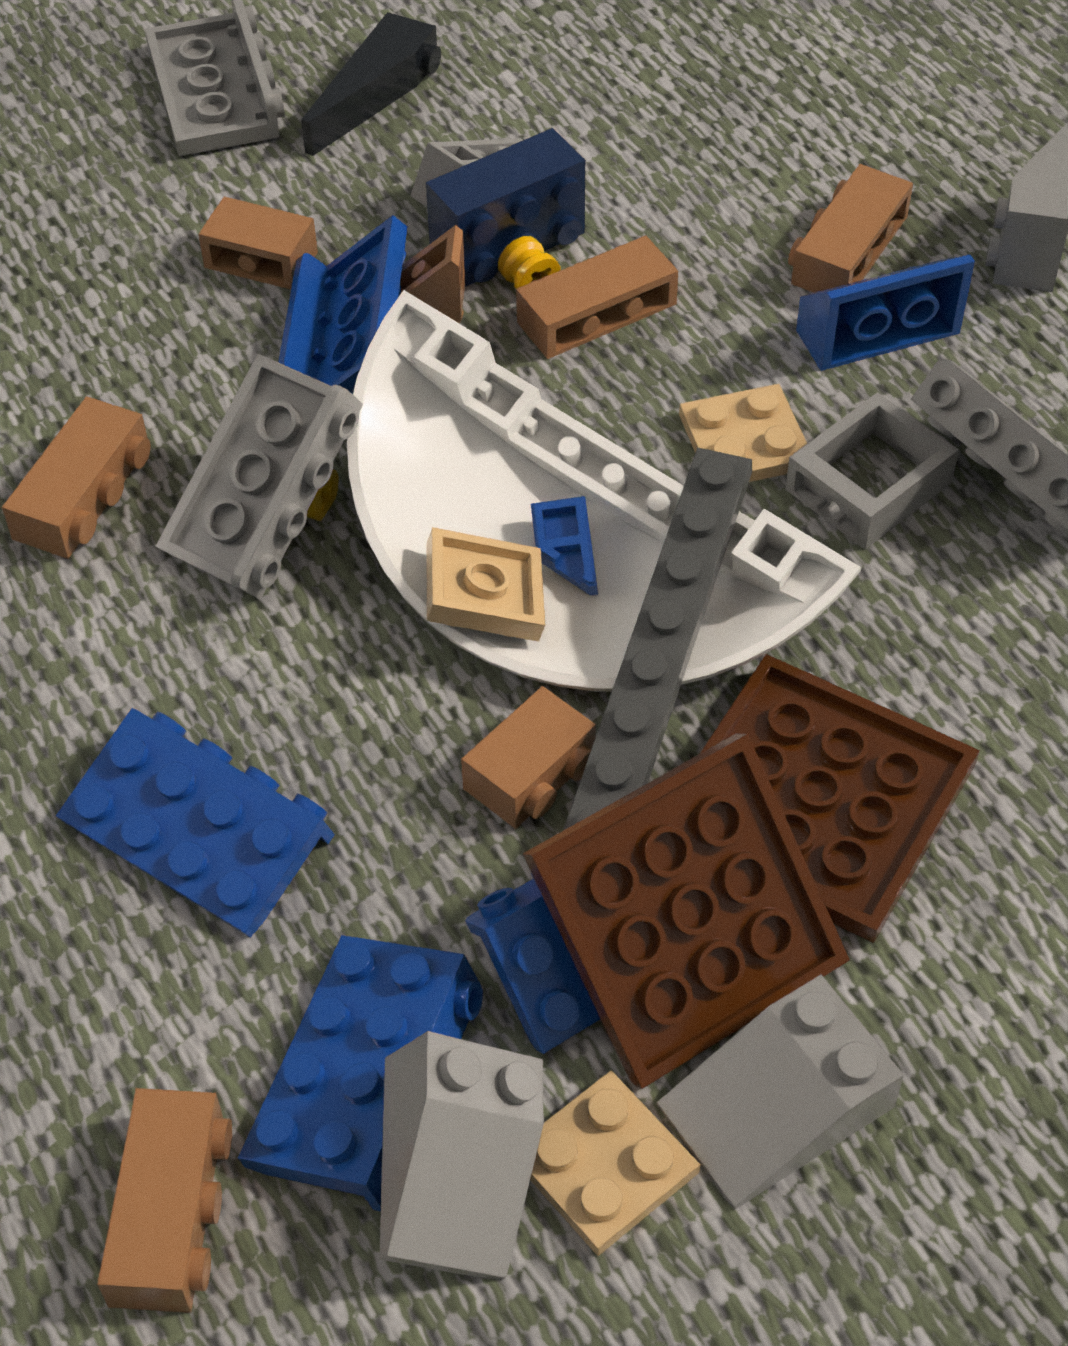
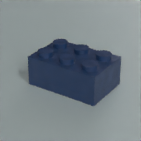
[426,128,586,287]

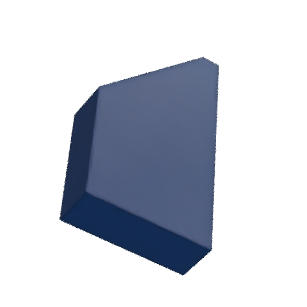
[530,496,598,596]

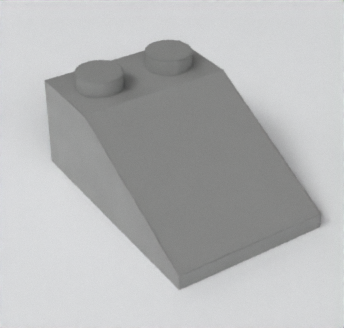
[985,122,1068,292]
[657,974,904,1210]
[379,1031,544,1279]

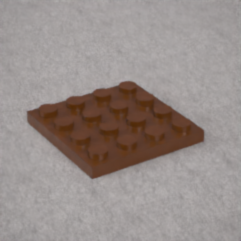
[700,654,980,943]
[523,733,850,1089]

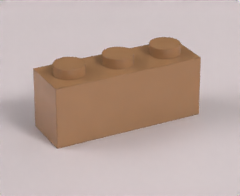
[788,164,913,293]
[516,235,678,359]
[2,396,151,559]
[97,1088,232,1313]

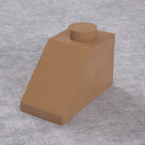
[400,225,465,323]

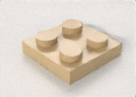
[679,384,807,482]
[426,527,545,642]
[530,1070,701,1256]

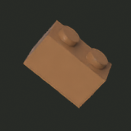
[198,196,318,289]
[461,686,596,829]

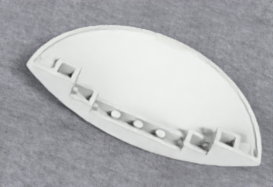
[347,290,861,692]

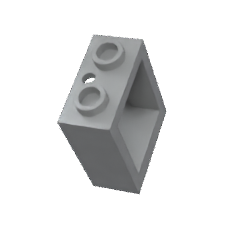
[785,392,959,550]

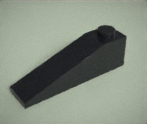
[301,12,441,156]

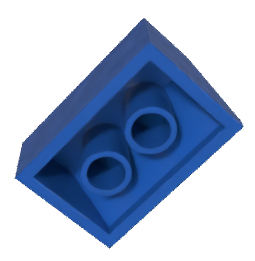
[796,255,975,371]

